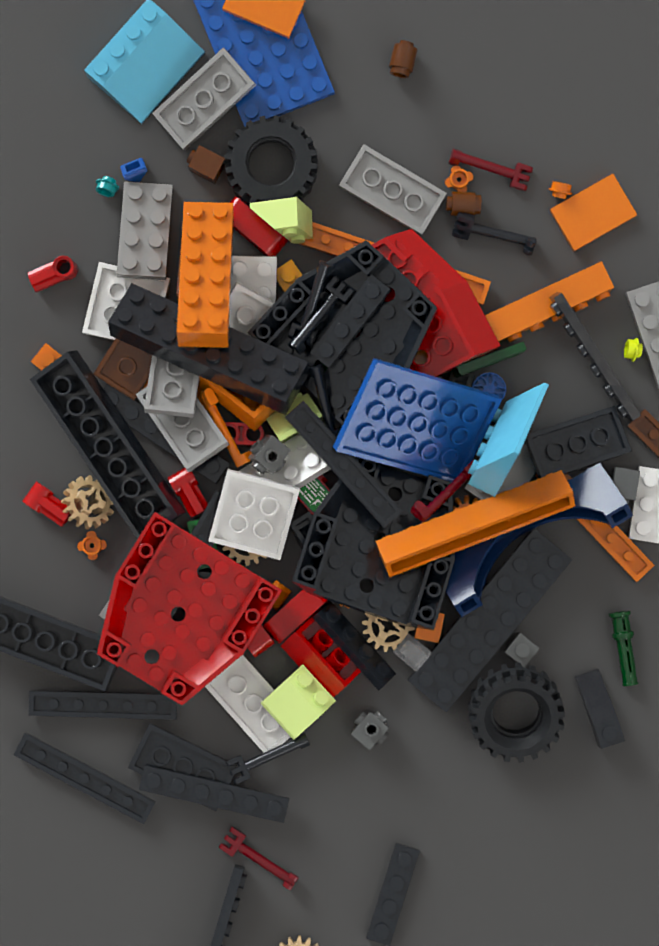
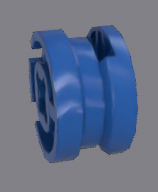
[472,372,506,400]

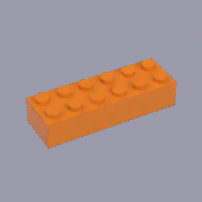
[177,202,234,348]

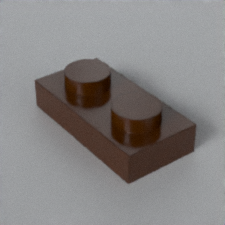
[627,409,659,458]

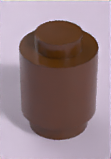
[389,40,418,78]
[446,192,482,216]

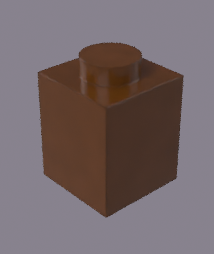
[187,145,226,184]

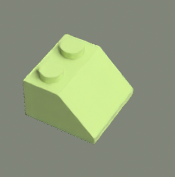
[250,197,313,244]
[266,392,323,443]
[260,664,336,740]

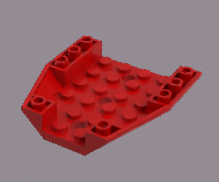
[355,229,501,377]
[97,512,282,705]

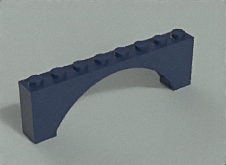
[446,463,633,617]

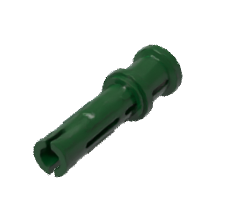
[609,610,638,686]

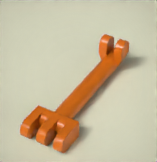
[197,388,252,468]

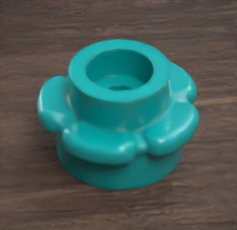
[96,176,119,197]

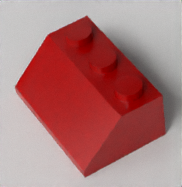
[281,608,361,698]

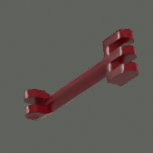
[448,148,533,191]
[410,460,474,522]
[219,826,299,891]

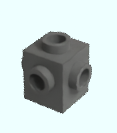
[248,434,291,474]
[351,711,389,751]

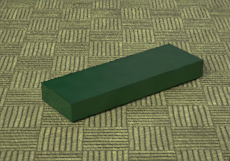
[452,341,526,378]

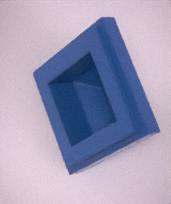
[120,158,147,182]

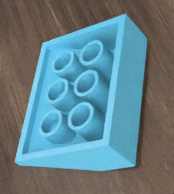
[84,0,205,124]
[468,383,549,497]

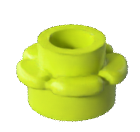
[624,338,643,362]

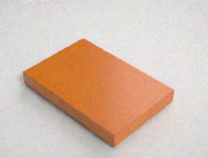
[222,0,306,39]
[549,174,637,252]

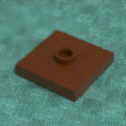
[93,338,152,400]

